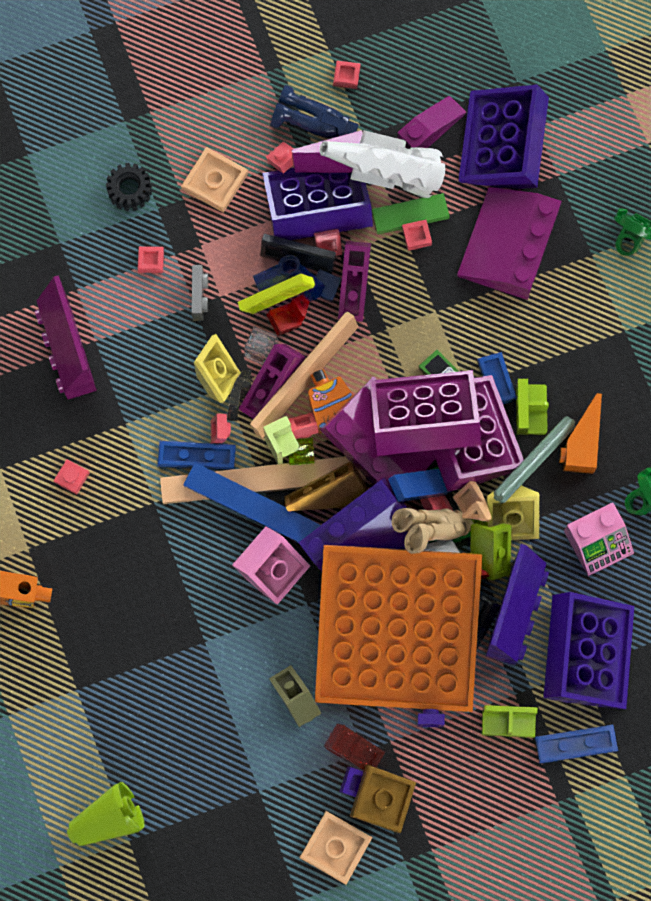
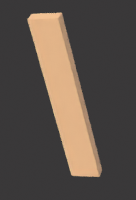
[250,312,358,439]

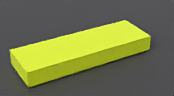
[238,274,315,314]

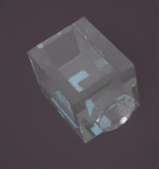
[244,326,278,364]

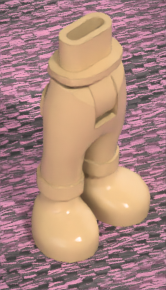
[392,508,474,554]

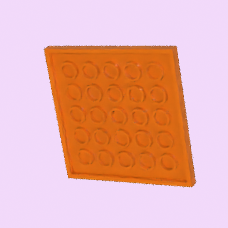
[315,545,482,712]

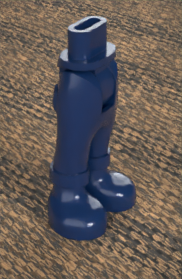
[270,85,359,139]

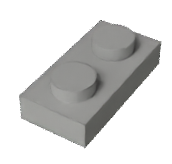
[192,265,208,321]

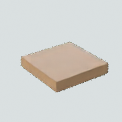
[181,147,249,213]
[300,811,372,885]

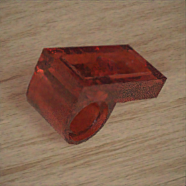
[323,723,385,771]

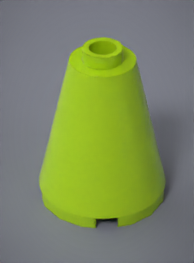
[67,782,145,846]

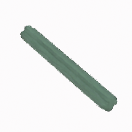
[494,416,575,503]

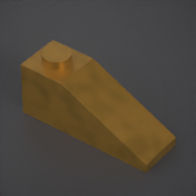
[284,461,367,511]

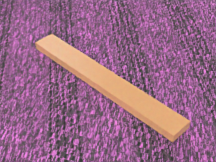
[160,456,366,504]

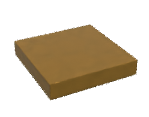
[350,765,416,833]

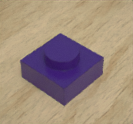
[417,709,445,728]
[339,767,363,798]

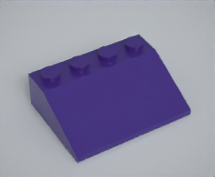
[458,85,549,189]
[262,168,373,240]
[298,478,429,571]
[485,544,549,666]
[543,592,634,709]

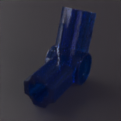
[253,255,325,302]

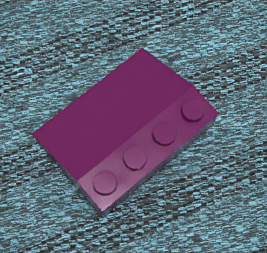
[457,187,562,300]
[34,275,97,400]
[370,370,481,456]
[433,375,524,491]
[320,376,436,485]

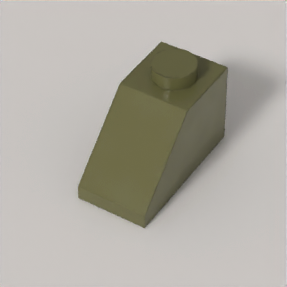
[269,665,322,727]

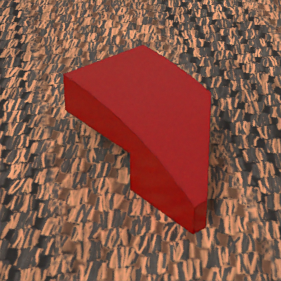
[267,292,313,336]

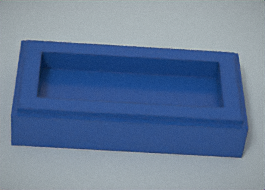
[477,352,517,404]

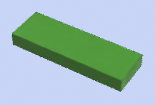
[372,193,450,235]

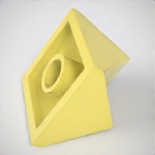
[194,334,242,403]
[486,486,539,540]

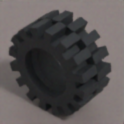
[106,163,152,211]

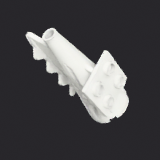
[320,130,445,198]

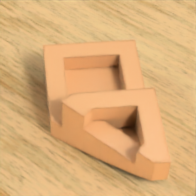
[453,481,491,522]

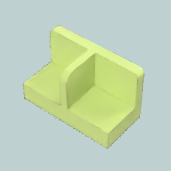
[263,416,299,464]

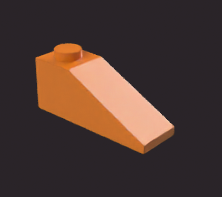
[559,393,602,474]

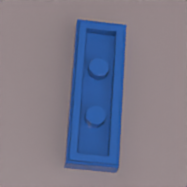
[158,441,236,471]
[388,469,452,502]
[535,725,618,764]

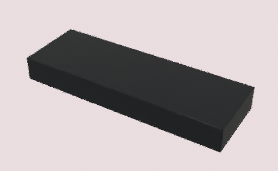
[260,234,336,274]

